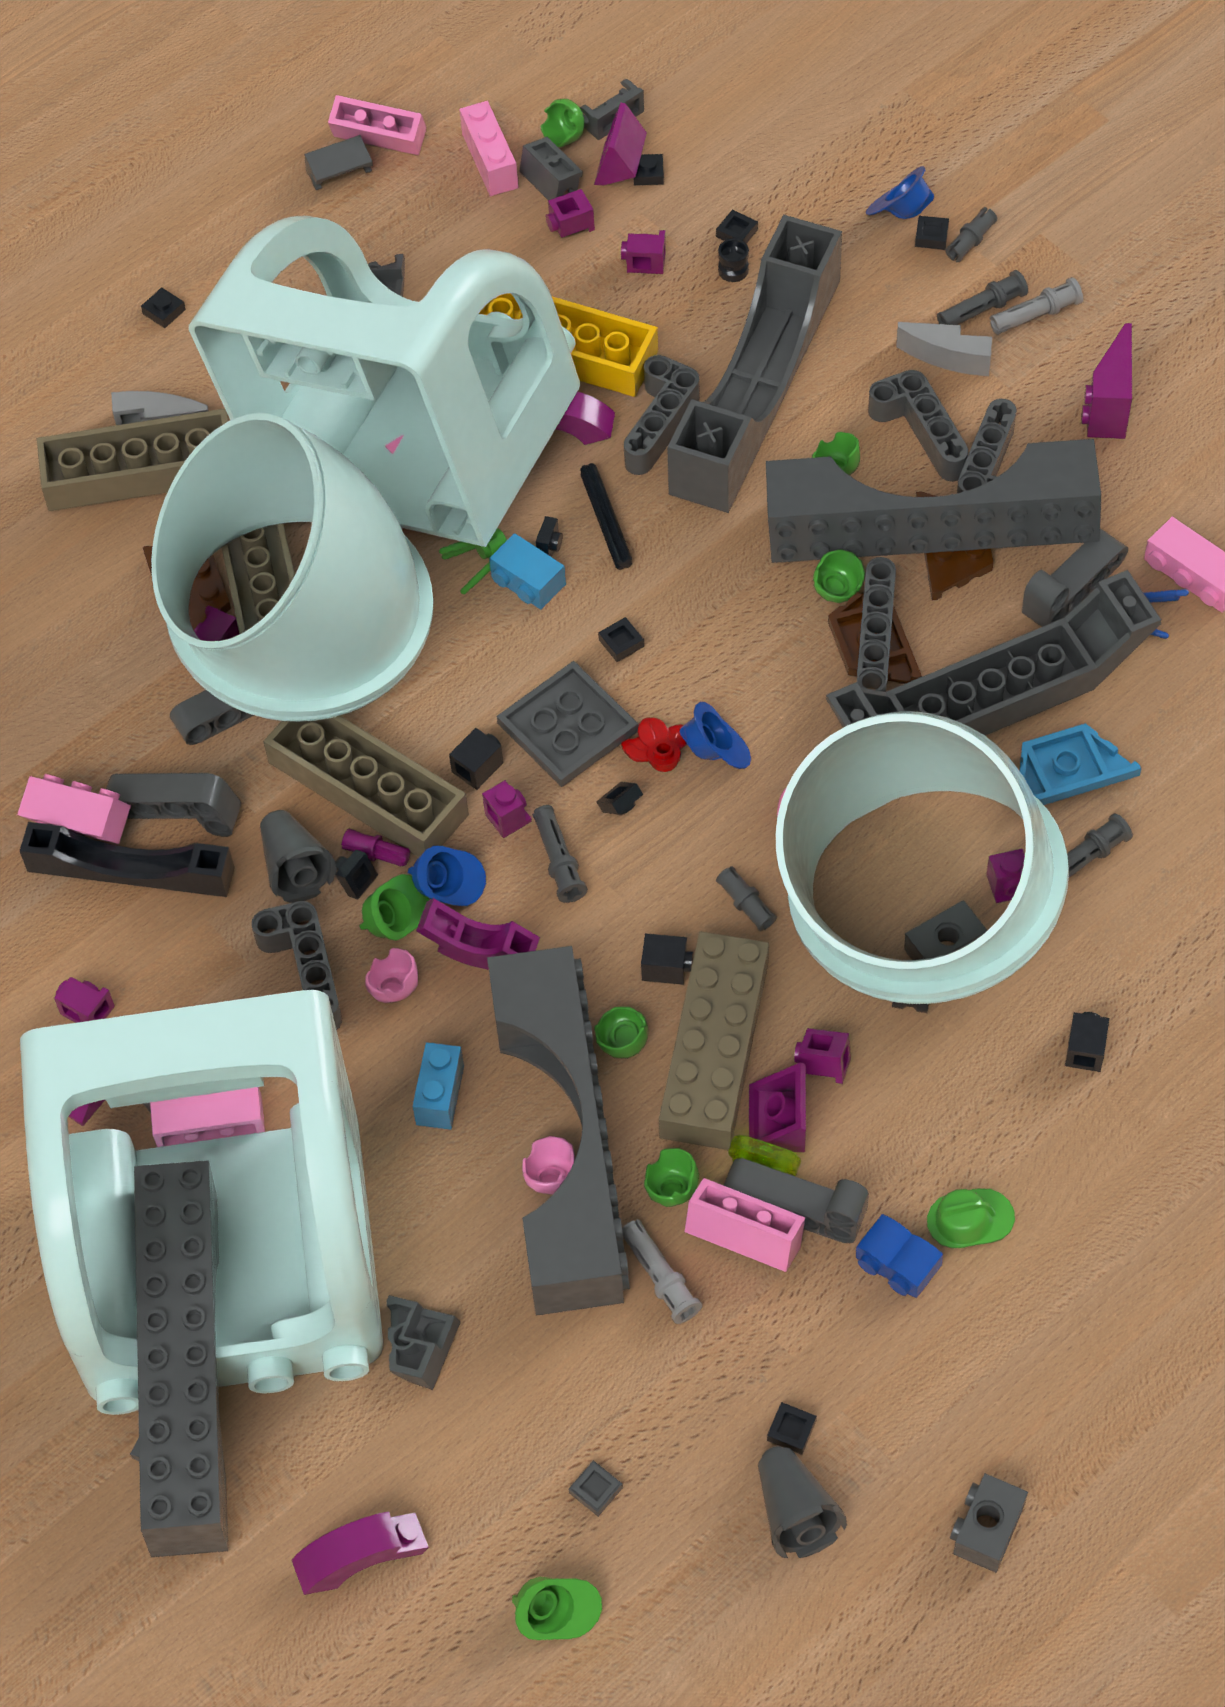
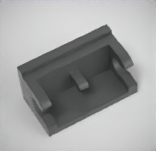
[580,79,644,140]
[304,135,373,190]
[519,137,583,200]

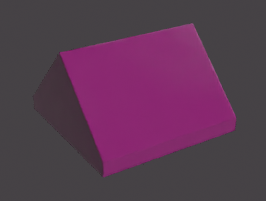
[594,102,647,186]
[749,1062,806,1152]

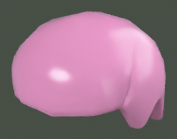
[365,948,418,1003]
[522,1136,576,1194]

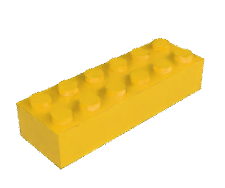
[479,293,658,397]

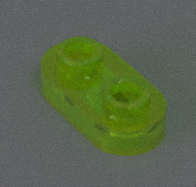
[728,1135,802,1176]

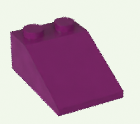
[1081,323,1132,439]

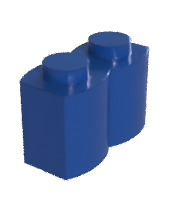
[856,1214,943,1298]

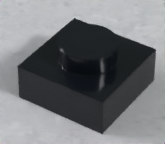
[634,154,664,186]
[716,209,758,244]
[915,216,949,250]
[141,287,186,328]
[535,516,563,557]
[598,617,644,662]
[596,782,643,815]
[767,1402,817,1455]

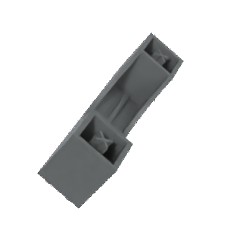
[667,214,842,513]
[766,439,1101,563]
[487,946,630,1316]
[134,1160,228,1558]

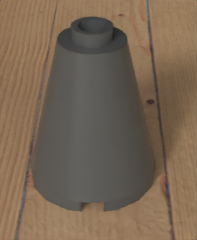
[260,810,337,903]
[758,1446,847,1558]

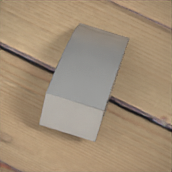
[896,322,992,376]
[111,391,209,425]

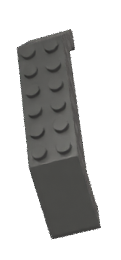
[826,570,1162,736]

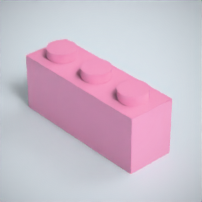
[328,95,426,155]
[459,101,518,196]
[1144,517,1225,613]
[17,774,131,844]
[150,1087,265,1147]
[685,1178,805,1272]

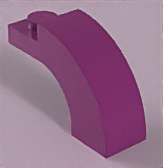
[555,391,615,445]
[416,898,540,970]
[291,1511,429,1595]

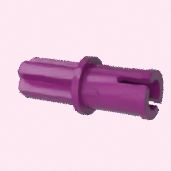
[341,828,410,866]

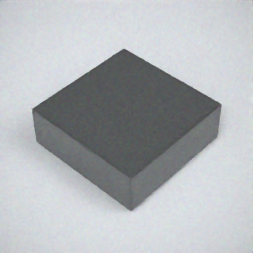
[569,1460,623,1517]

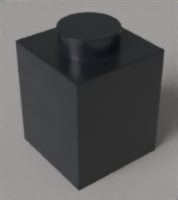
[449,728,503,790]
[641,933,693,985]
[1065,1012,1110,1072]

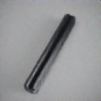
[580,463,632,570]

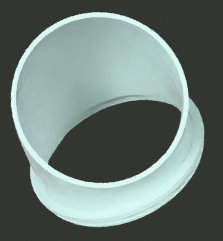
[151,413,433,722]
[776,711,1069,1004]

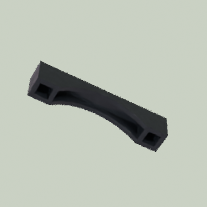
[20,822,234,897]

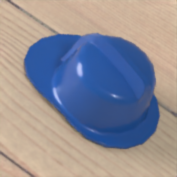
[866,166,934,219]
[679,702,751,769]
[407,846,486,906]

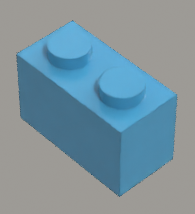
[489,533,566,610]
[412,1042,464,1130]

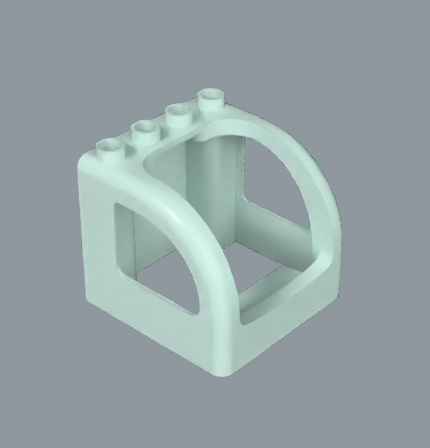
[188,216,580,547]
[20,990,383,1415]

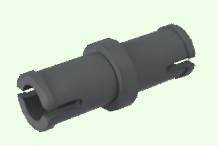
[945,207,997,262]
[716,866,777,931]

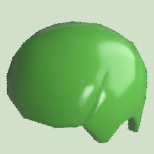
[541,99,584,147]
[812,432,860,476]
[813,549,865,603]
[594,1007,649,1059]
[644,1148,699,1207]

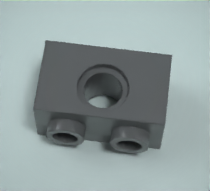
[904,900,987,960]
[950,1473,1028,1573]

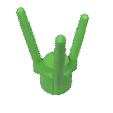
[439,528,507,595]

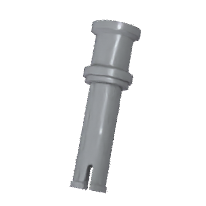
[989,277,1083,335]
[622,1219,702,1324]

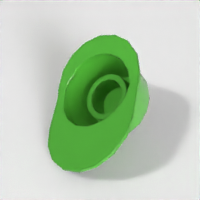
[359,874,429,941]
[927,1188,1015,1248]
[512,1576,602,1640]

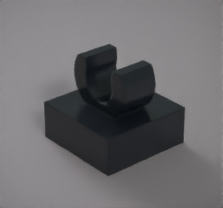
[335,849,378,900]

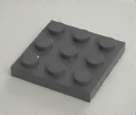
[497,661,639,787]

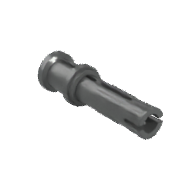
[937,270,1028,325]
[532,805,588,903]
[1067,813,1133,877]

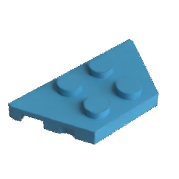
[1019,723,1141,805]

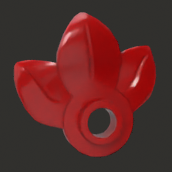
[621,717,687,772]

